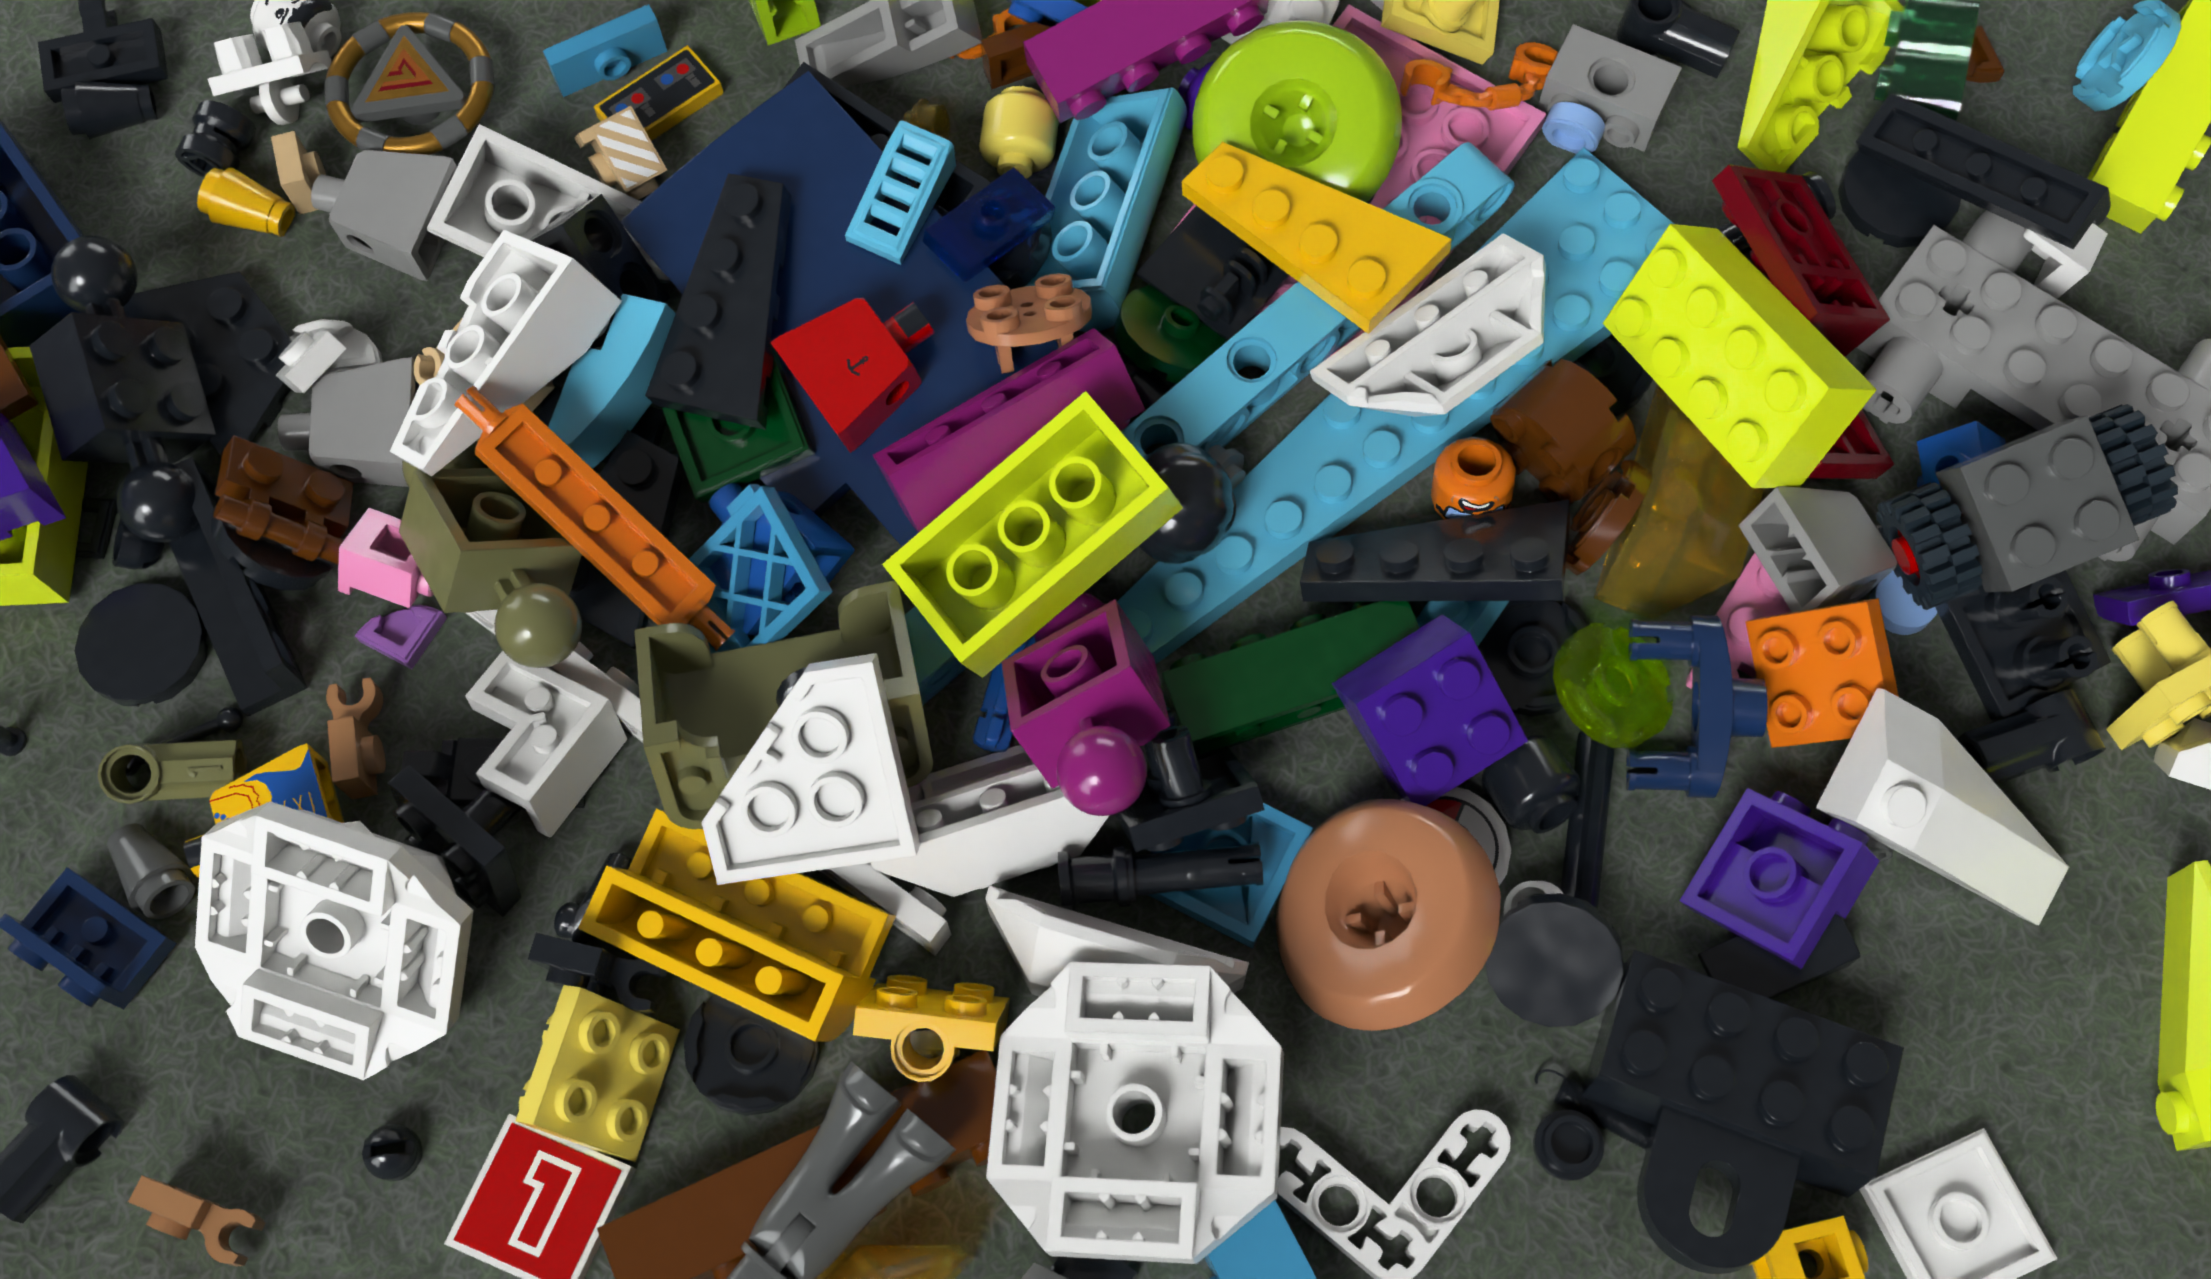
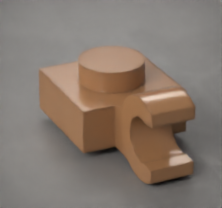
[326,678,386,799]
[128,1175,266,1266]

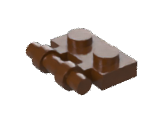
[213,435,354,565]

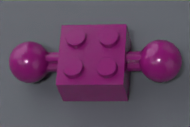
[1002,592,1171,816]

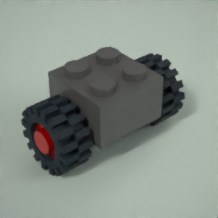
[1876,404,2178,610]

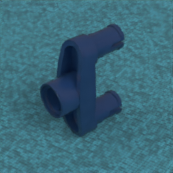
[1626,615,1767,798]

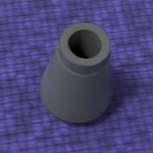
[107,823,195,919]

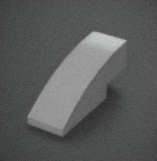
[795,0,982,87]

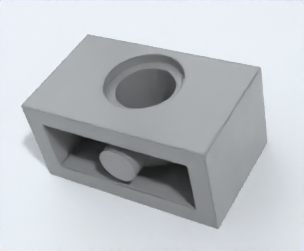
[1537,24,1682,152]

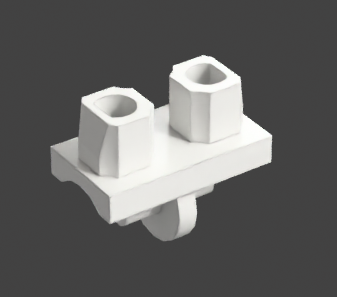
[208,22,332,125]

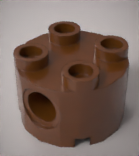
[1490,359,1637,506]

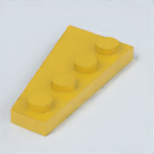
[1181,142,1452,334]

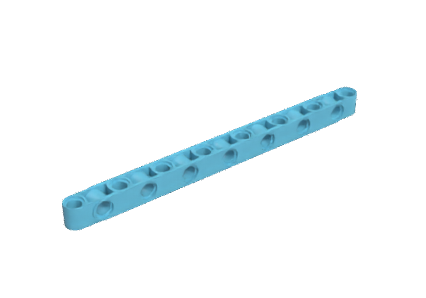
[905,142,1515,706]

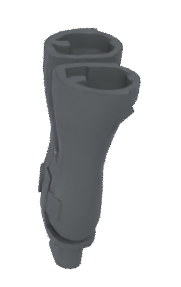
[726,1061,956,1279]

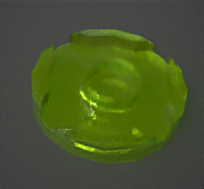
[1553,623,1673,748]

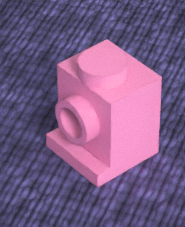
[338,508,434,608]

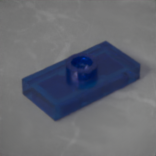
[923,167,1056,283]

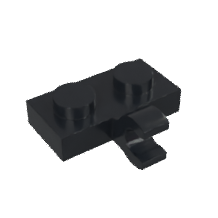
[38,0,169,103]
[527,932,668,1014]

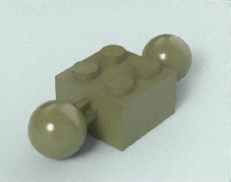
[399,441,582,668]

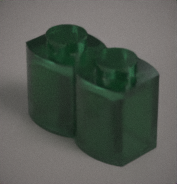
[1873,0,1980,121]

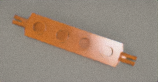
[454,386,735,651]

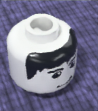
[250,0,341,57]

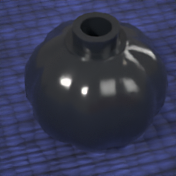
[1139,443,1236,564]

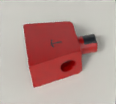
[770,298,935,453]

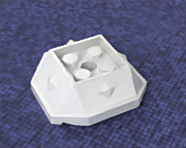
[195,801,473,1080]
[986,962,1284,1264]

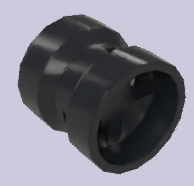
[175,100,256,177]

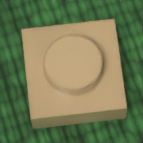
[271,131,326,214]

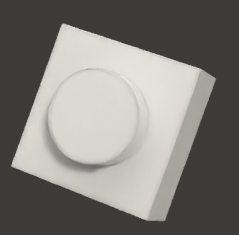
[276,331,347,393]

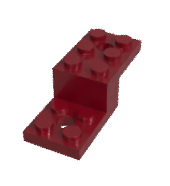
[1712,164,1895,479]

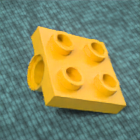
[853,975,1010,1082]

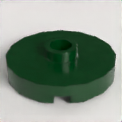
[1114,285,1227,384]

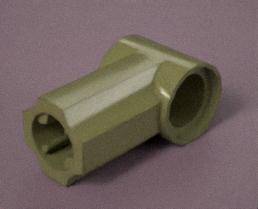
[97,739,247,804]

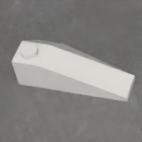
[427,124,672,283]
[390,230,622,476]
[1816,688,2069,926]

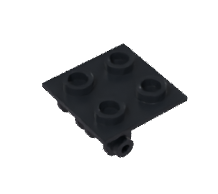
[1136,206,1290,341]

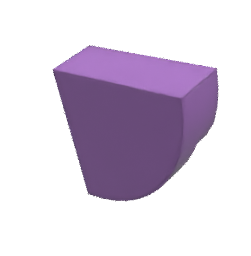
[355,605,447,670]

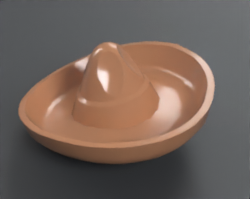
[1276,799,1501,1031]

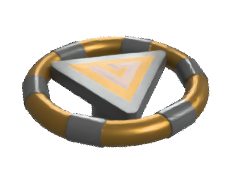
[324,12,495,155]

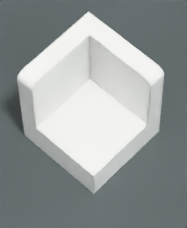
[2023,224,2108,299]

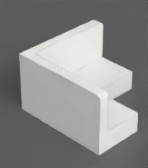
[465,651,627,837]

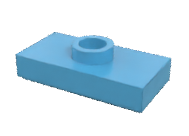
[543,5,667,97]

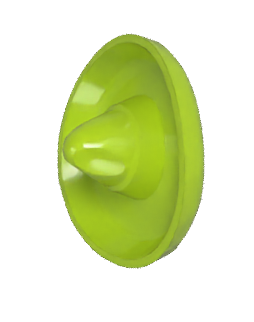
[1192,20,1402,203]

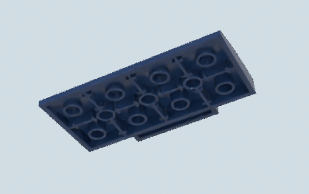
[620,71,1058,547]

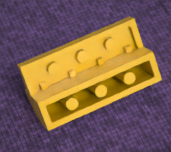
[578,809,896,1042]

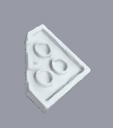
[701,653,920,885]

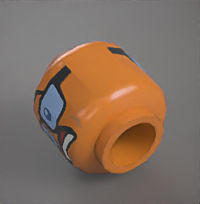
[1431,437,1516,520]

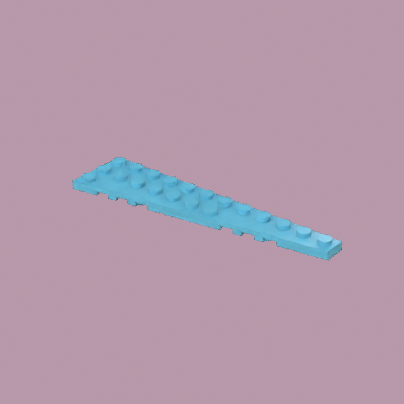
[1117,147,1674,664]

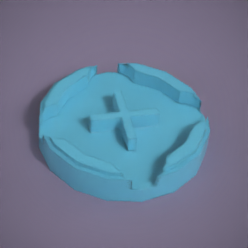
[2073,0,2181,111]

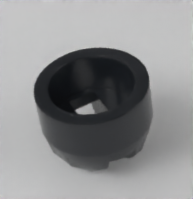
[112,520,164,570]
[362,1124,422,1182]

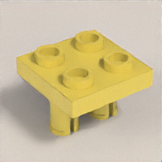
[1381,0,1500,65]
[2106,600,2211,750]
[516,985,680,1162]

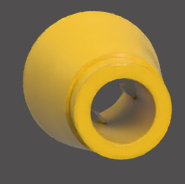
[197,167,295,237]

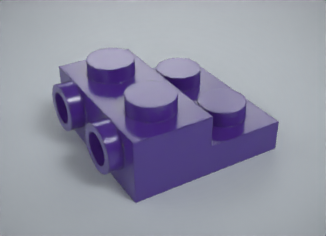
[1679,788,1879,969]

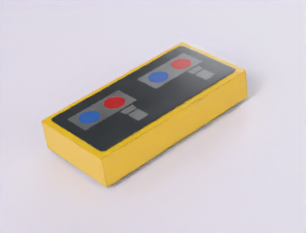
[593,45,724,141]

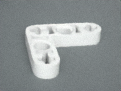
[1277,1109,1511,1279]

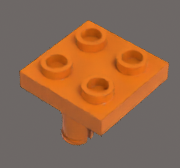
[1745,598,1899,748]

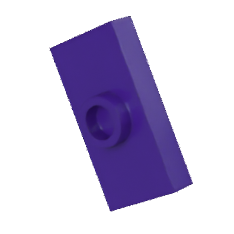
[2093,569,2211,626]

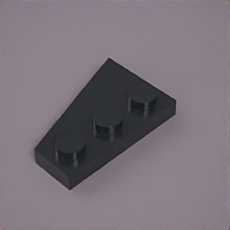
[569,430,685,650]

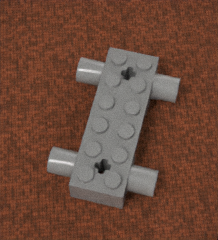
[1857,210,2211,561]

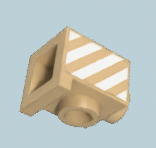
[574,106,667,200]

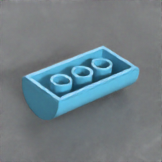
[1024,87,1187,332]

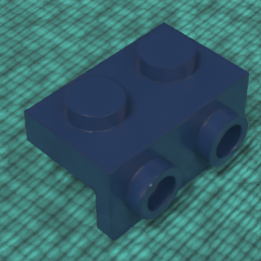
[0,867,177,1010]

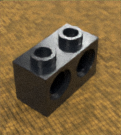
[529,194,671,349]

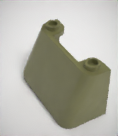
[635,580,933,829]

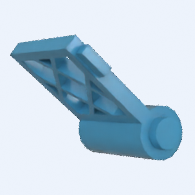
[688,484,833,654]

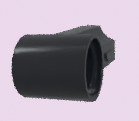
[1616,0,1740,79]
[1957,689,2106,784]
[0,1075,124,1223]

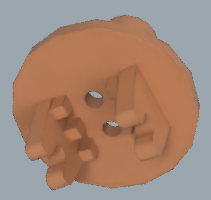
[966,273,1092,374]

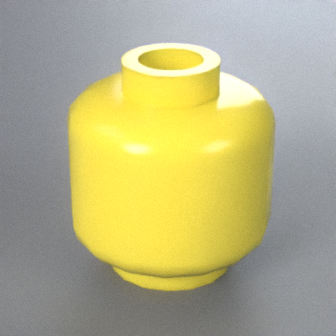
[979,86,1059,180]

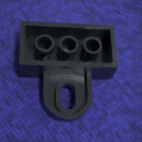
[1582,950,1904,1274]

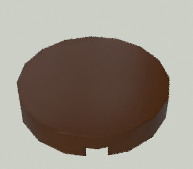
[1566,459,1653,576]

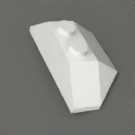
[1310,233,1546,417]
[871,745,1110,897]
[985,885,1249,997]

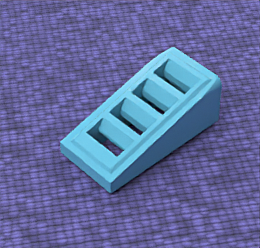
[845,121,956,265]

